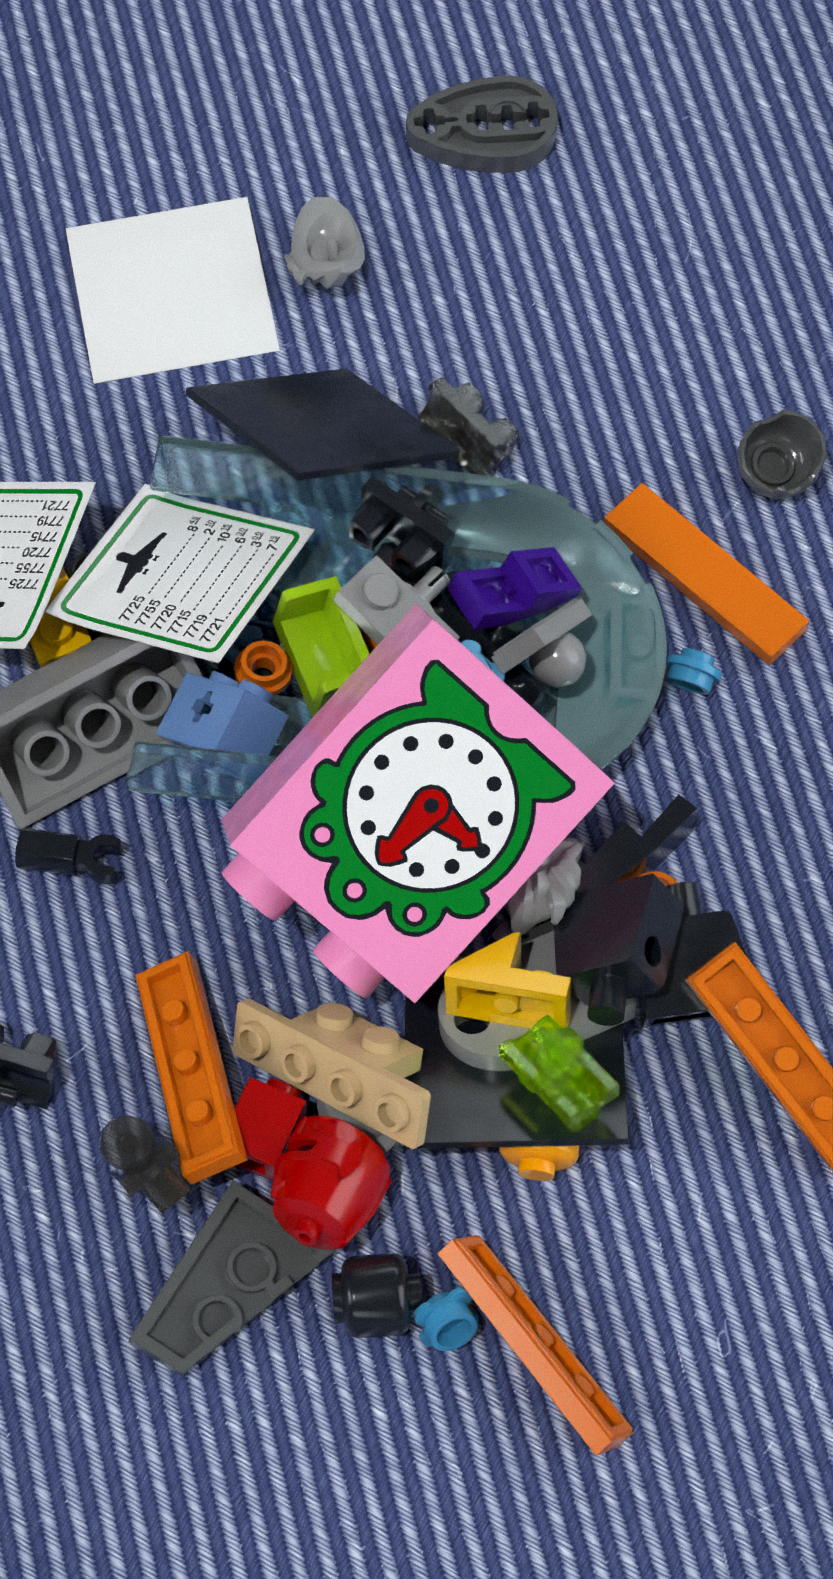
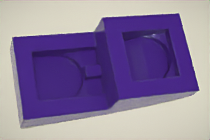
[447,547,583,630]

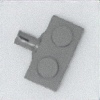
[333,555,460,644]

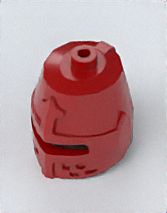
[271,1116,392,1250]

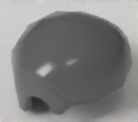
[736,409,827,500]

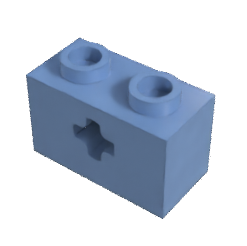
[155,671,289,779]

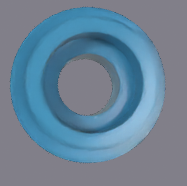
[665,648,722,695]

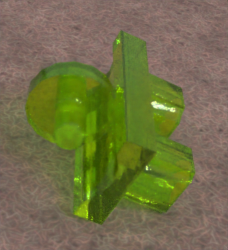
[499,1014,619,1132]

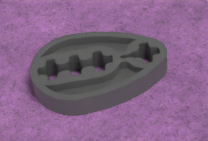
[406,75,558,173]

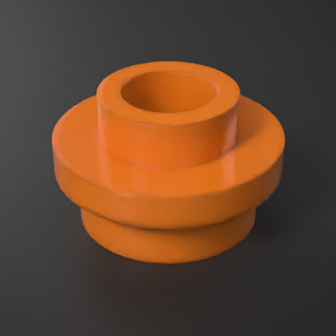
[234,640,292,696]

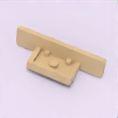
[232,998,431,1149]

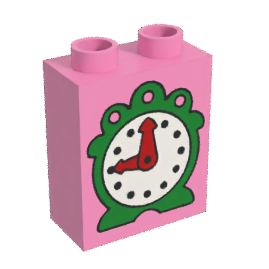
[221,603,615,1003]

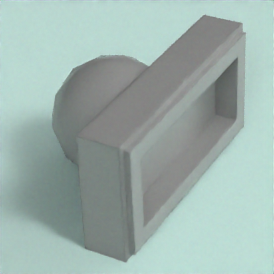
[491,598,592,688]

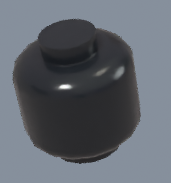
[331,1253,422,1338]

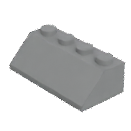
[0,633,202,829]

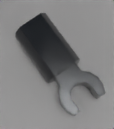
[15,828,123,884]

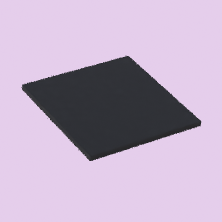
[186,368,461,481]
[404,972,628,1149]

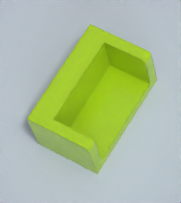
[273,576,369,718]

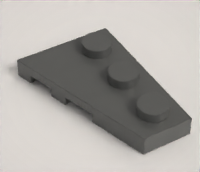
[128,1181,337,1377]

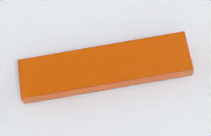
[603,483,810,666]
[684,942,833,1173]
[135,951,247,1185]
[437,1235,634,1456]

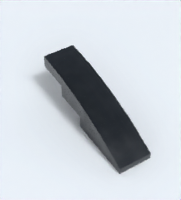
[490,794,697,944]

